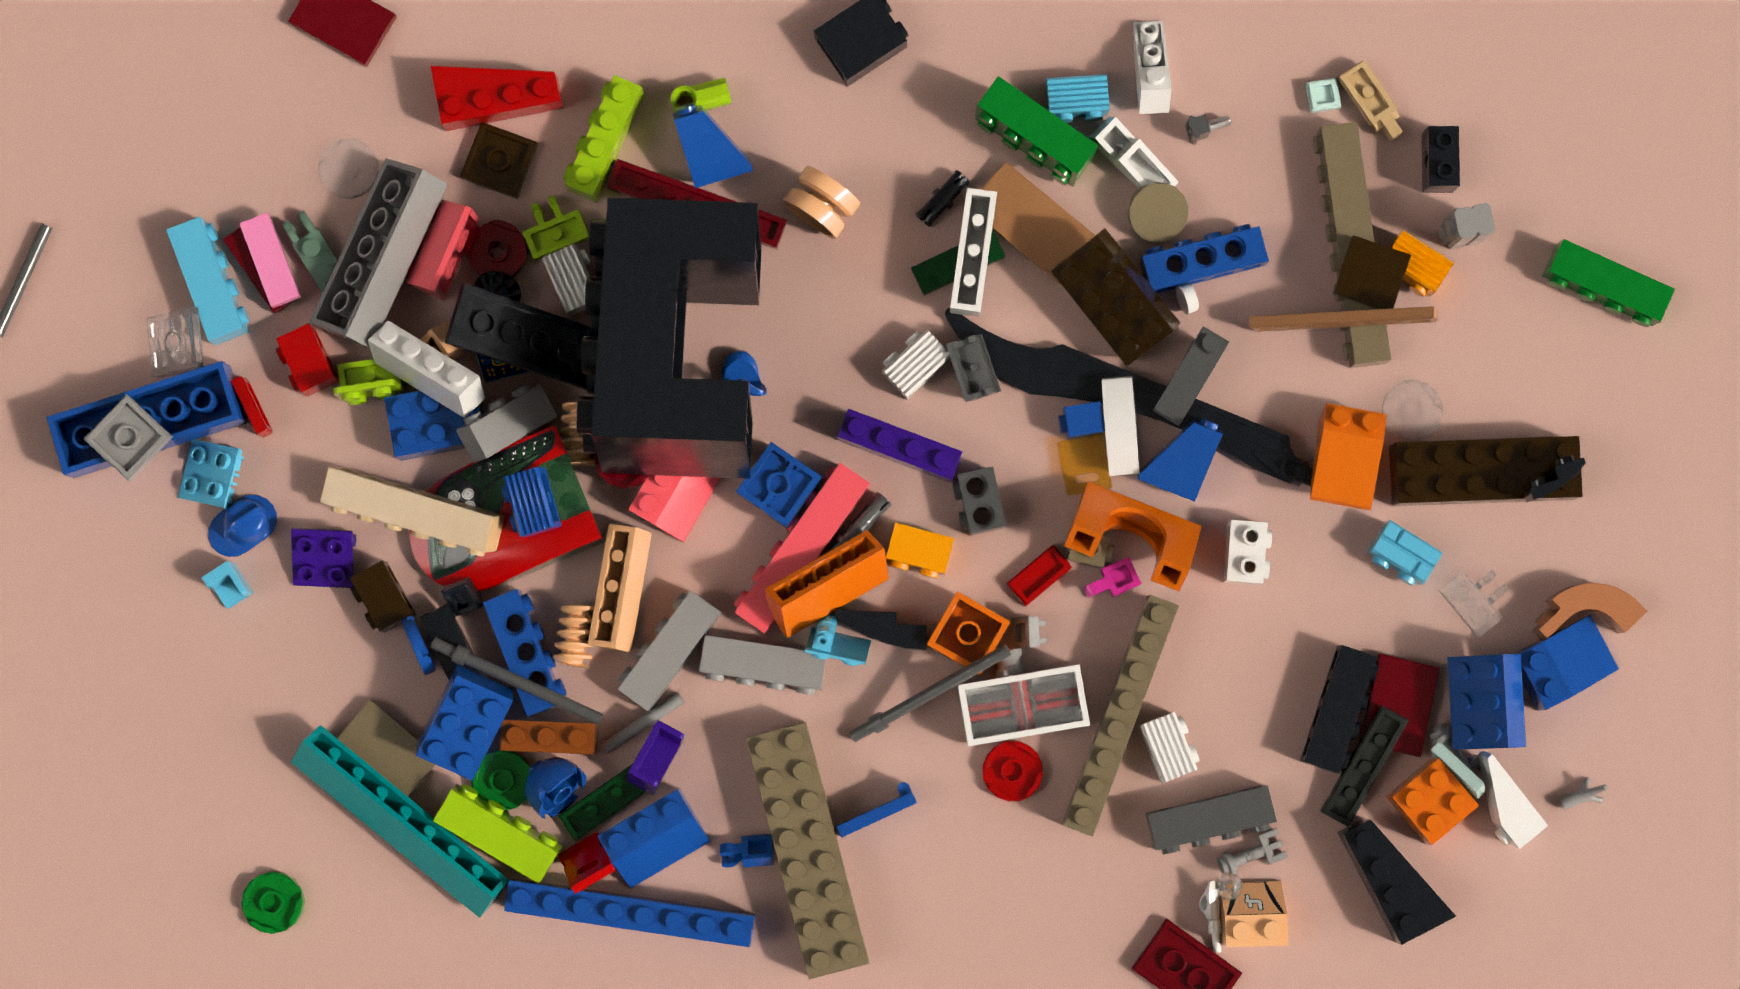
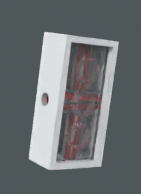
[957,664,1090,746]

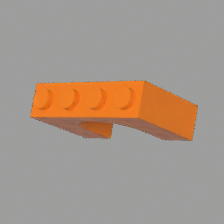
[1064,481,1202,592]

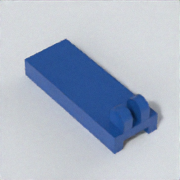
[836,782,917,838]

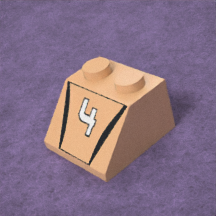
[1219,881,1288,947]

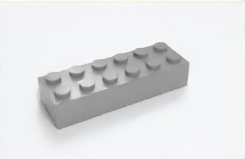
[310,158,448,348]

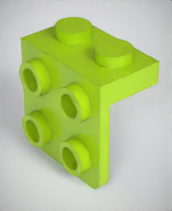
[333,359,404,405]

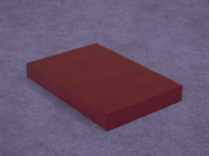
[288,0,397,67]
[1360,654,1440,757]
[1131,918,1242,989]

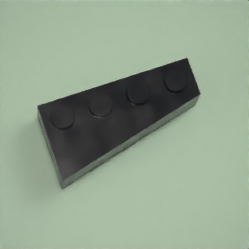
[1337,818,1456,945]

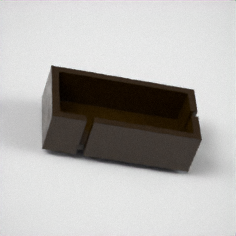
[1051,228,1180,366]

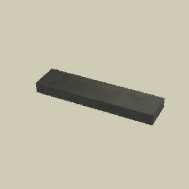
[1320,704,1409,827]

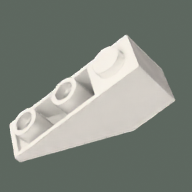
[1133,21,1172,114]

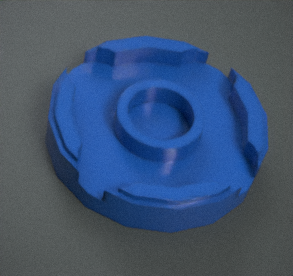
[401,616,436,676]

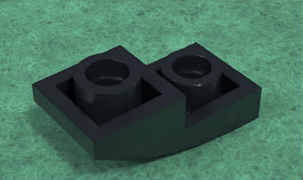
[1522,455,1586,503]

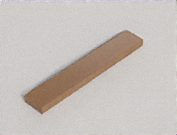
[1249,306,1438,332]

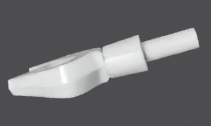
[1199,880,1222,953]

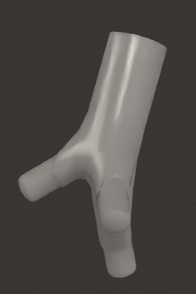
[1559,777,1608,810]

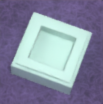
[1305,78,1342,114]

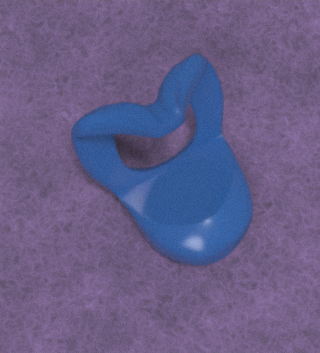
[722,350,767,396]

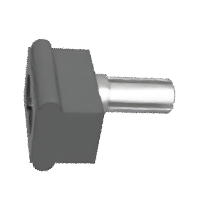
[1185,114,1231,145]

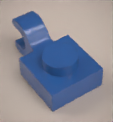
[720,834,774,868]

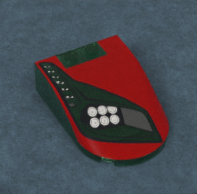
[409,425,606,592]

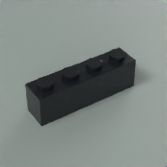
[1300,645,1379,774]

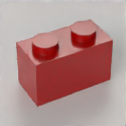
[275,323,339,396]

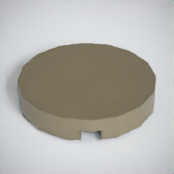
[1128,182,1188,242]

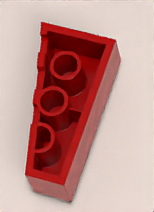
[430,66,564,131]

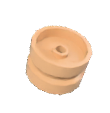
[782,166,860,239]

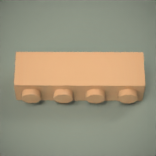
[588,524,652,653]

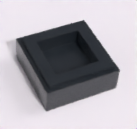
[441,577,484,616]

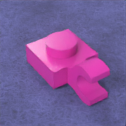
[1084,557,1141,598]

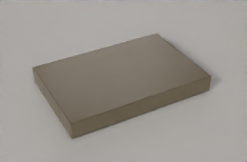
[337,699,436,797]

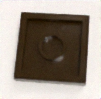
[460,122,538,199]
[1332,235,1411,309]

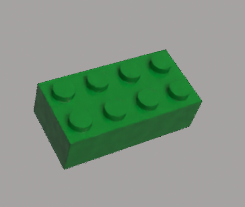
[975,76,1098,186]

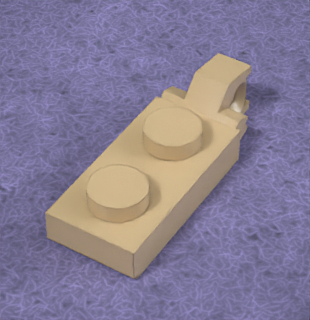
[1337,60,1403,142]

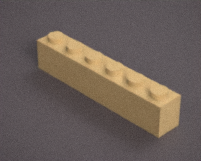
[320,466,505,556]

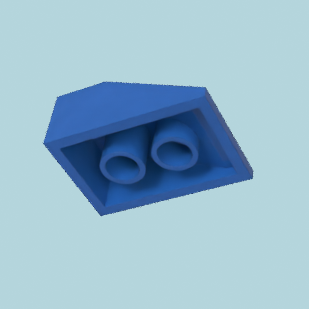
[1514,615,1619,711]

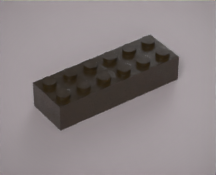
[1389,436,1583,506]

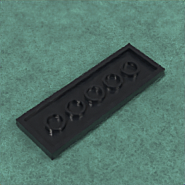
[444,283,598,391]

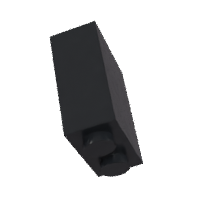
[814,0,909,87]

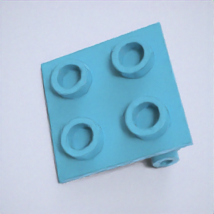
[177,440,244,509]
[805,614,871,666]

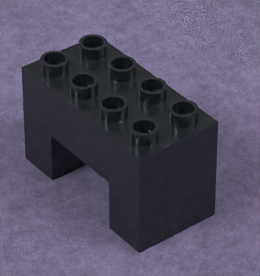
[577,198,762,479]

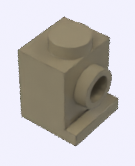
[1066,536,1114,569]

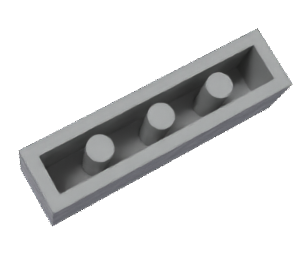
[618,591,722,711]
[699,635,826,695]

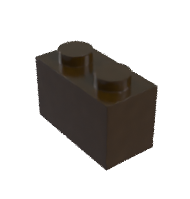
[350,560,417,633]

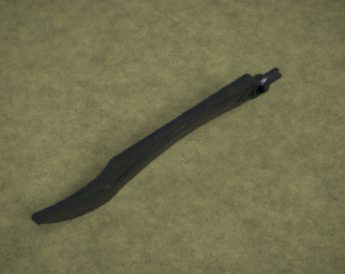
[945,308,1313,487]

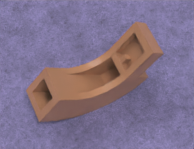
[1532,583,1648,640]

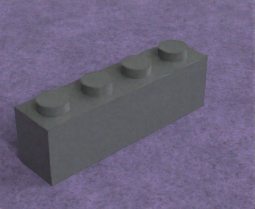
[1145,785,1277,855]

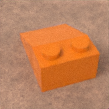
[1310,403,1387,511]

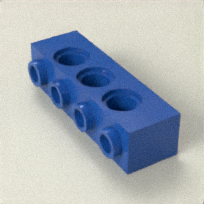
[1139,224,1269,293]
[483,589,567,717]

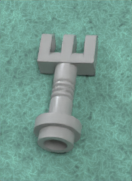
[1428,723,1482,790]
[1217,828,1288,876]

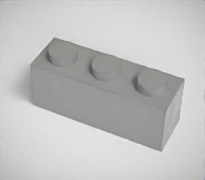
[456,383,557,462]

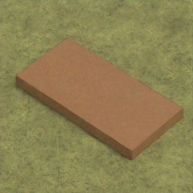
[982,162,1095,285]

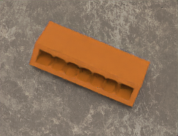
[765,530,889,638]

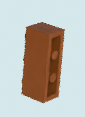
[500,720,598,754]

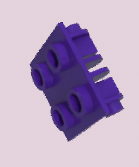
[291,528,357,588]

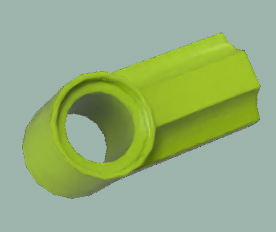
[671,77,732,113]

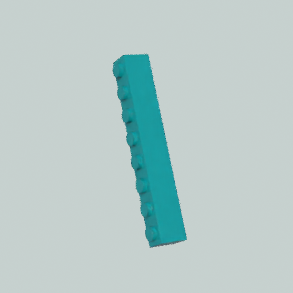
[291,725,509,918]

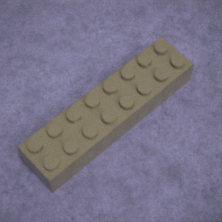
[746,722,869,980]

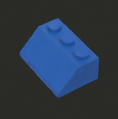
[597,788,711,888]

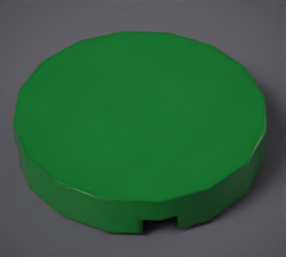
[471,750,530,811]
[241,871,305,934]

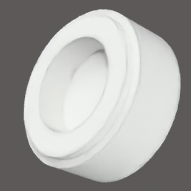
[1175,283,1199,315]

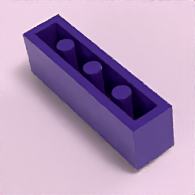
[838,408,963,483]

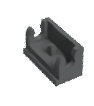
[946,334,1001,402]

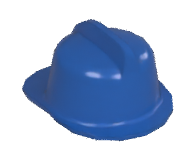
[209,495,277,557]

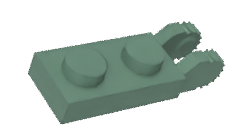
[282,210,338,294]

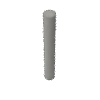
[601,693,685,753]

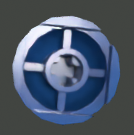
[524,757,587,819]

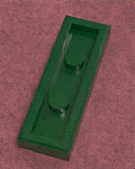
[911,229,1005,296]
[558,764,646,841]

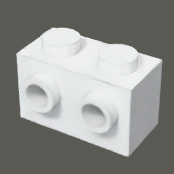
[1223,520,1272,585]

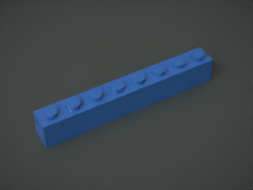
[504,878,756,947]

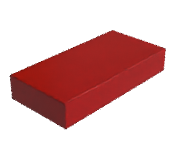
[231,376,273,438]
[1006,544,1072,607]

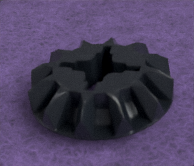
[473,271,521,302]

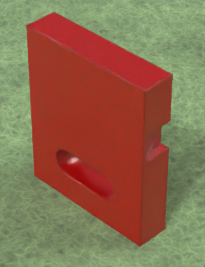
[558,831,616,894]

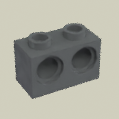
[952,467,1006,536]

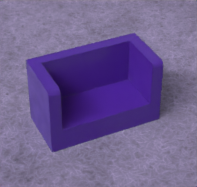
[626,720,684,795]

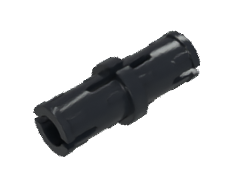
[916,170,970,227]

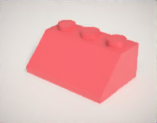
[405,200,480,301]
[628,475,721,543]

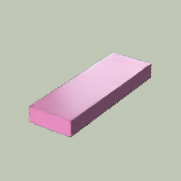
[239,212,301,308]

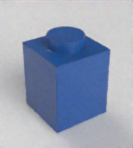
[1058,401,1105,440]

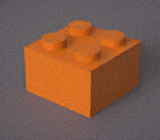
[926,591,1011,676]
[1385,757,1479,845]

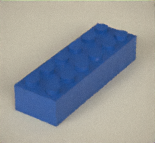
[46,361,248,478]

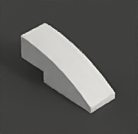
[1088,117,1178,188]
[1102,376,1140,476]

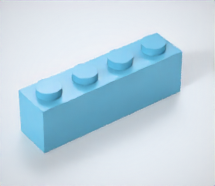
[166,217,250,346]

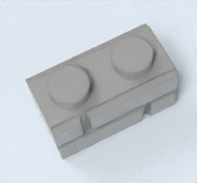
[1439,203,1495,249]

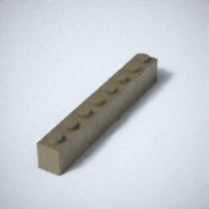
[1313,122,1391,368]
[1061,595,1179,837]

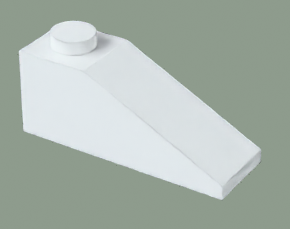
[1478,750,1548,849]

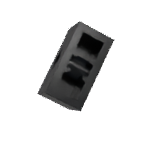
[1422,126,1460,193]

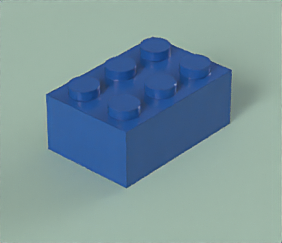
[384,391,484,461]
[1447,654,1526,750]
[416,664,513,780]

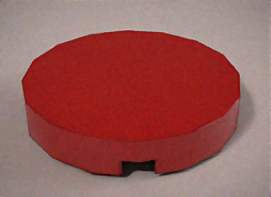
[982,741,1043,802]

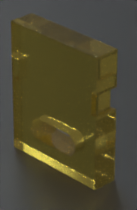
[1057,434,1112,496]

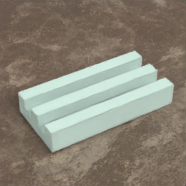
[1431,742,1485,799]

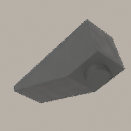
[1153,326,1229,426]

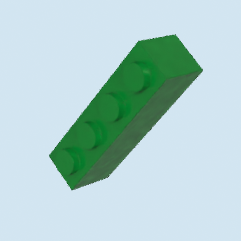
[1542,239,1675,327]

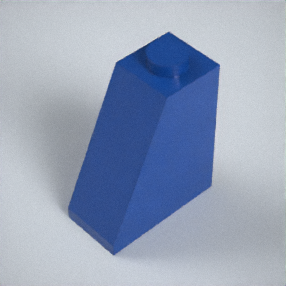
[672,103,753,188]
[1138,418,1223,502]

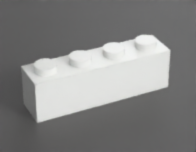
[950,188,997,317]
[368,321,485,418]

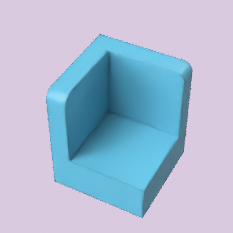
[201,561,253,608]

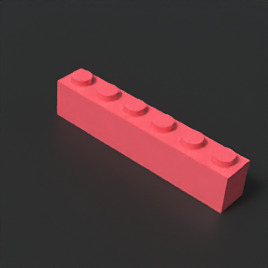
[734,463,870,635]

